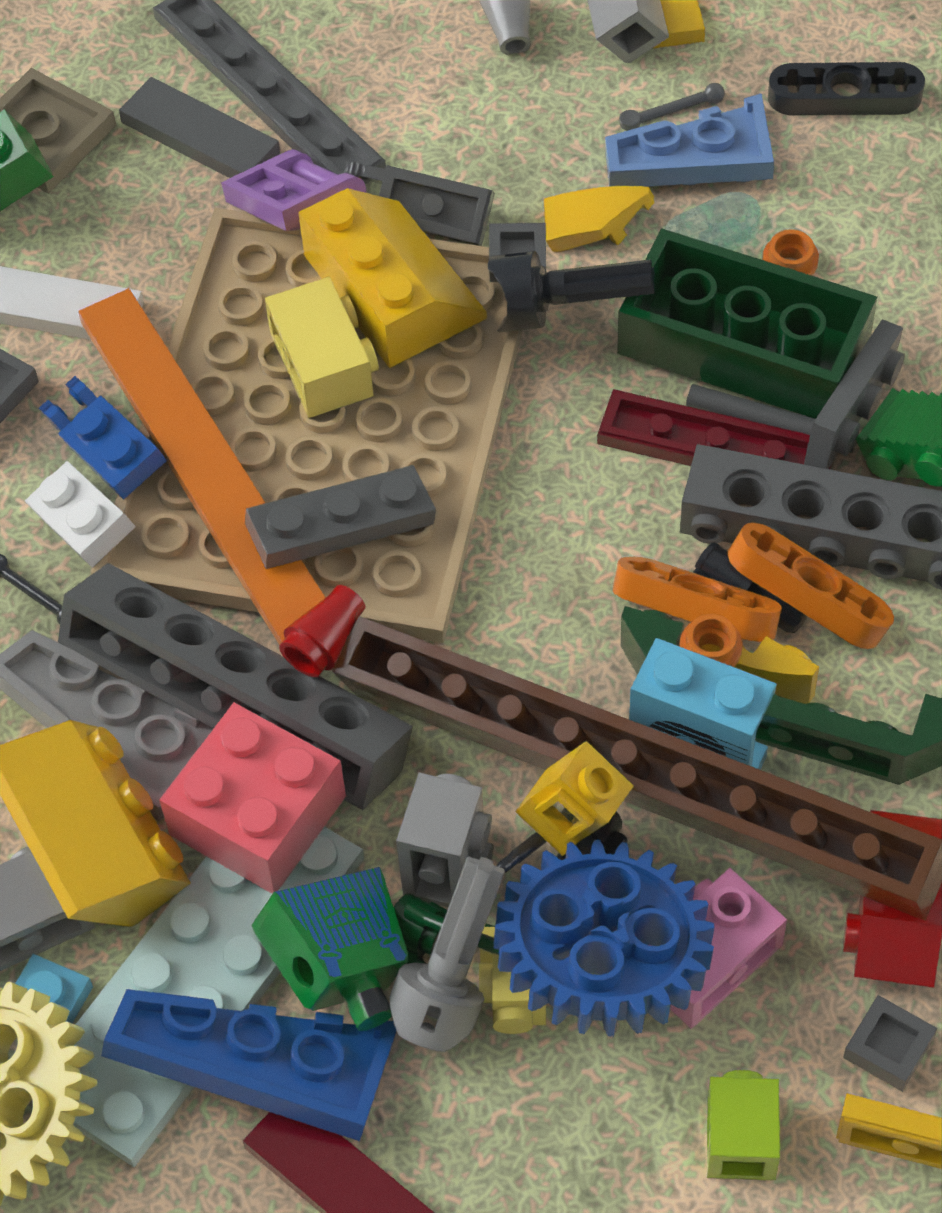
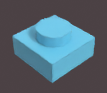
[15,954,93,1023]

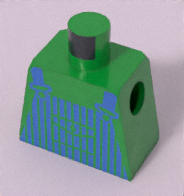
[251,867,408,1031]

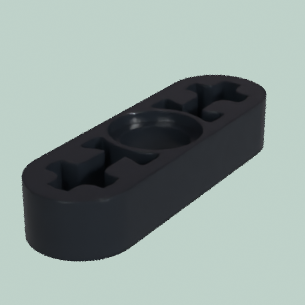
[768,62,925,115]

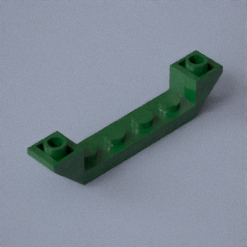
[620,606,942,785]

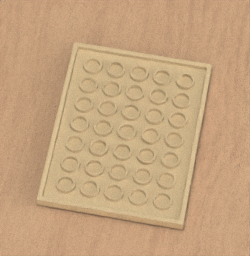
[91,208,523,643]

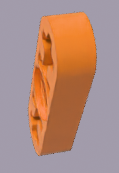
[728,523,894,649]
[612,557,782,642]

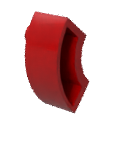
[843,810,942,988]

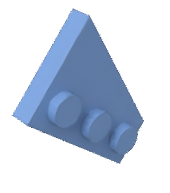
[605,93,774,187]

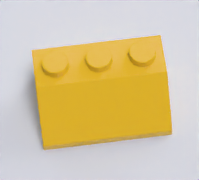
[298,188,487,368]
[0,720,191,927]

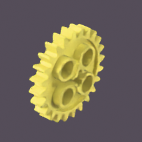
[0,982,97,1206]

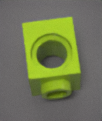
[707,1070,780,1180]

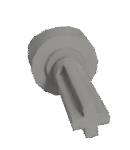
[389,856,505,1052]

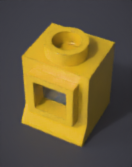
[515,741,634,856]

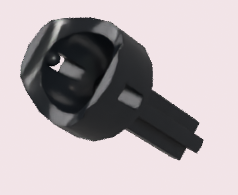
[488,251,655,333]

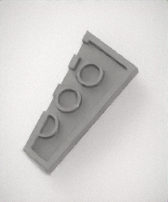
[0,630,214,822]

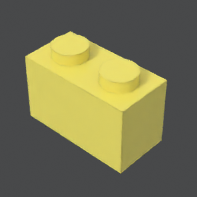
[265,276,379,418]

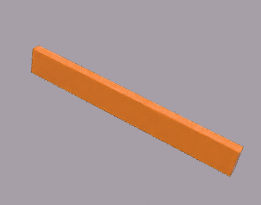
[78,288,326,645]

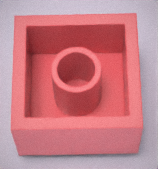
[159,702,346,894]

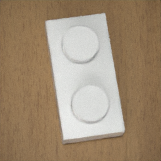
[25,461,136,568]

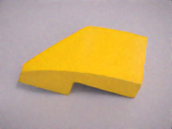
[544,186,655,252]

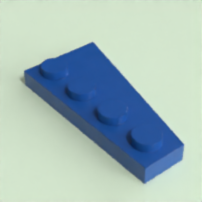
[101,989,397,1141]

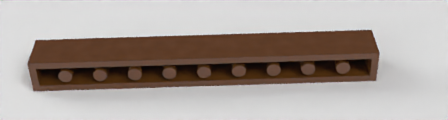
[332,616,942,921]

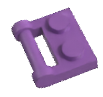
[221,149,366,231]

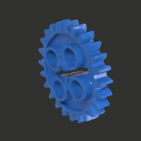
[494,840,715,1037]

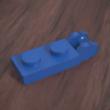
[39,376,167,500]

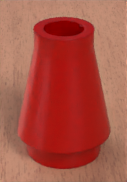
[279,585,366,678]

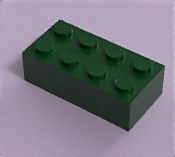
[617,228,878,419]

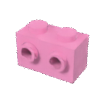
[649,868,787,1029]

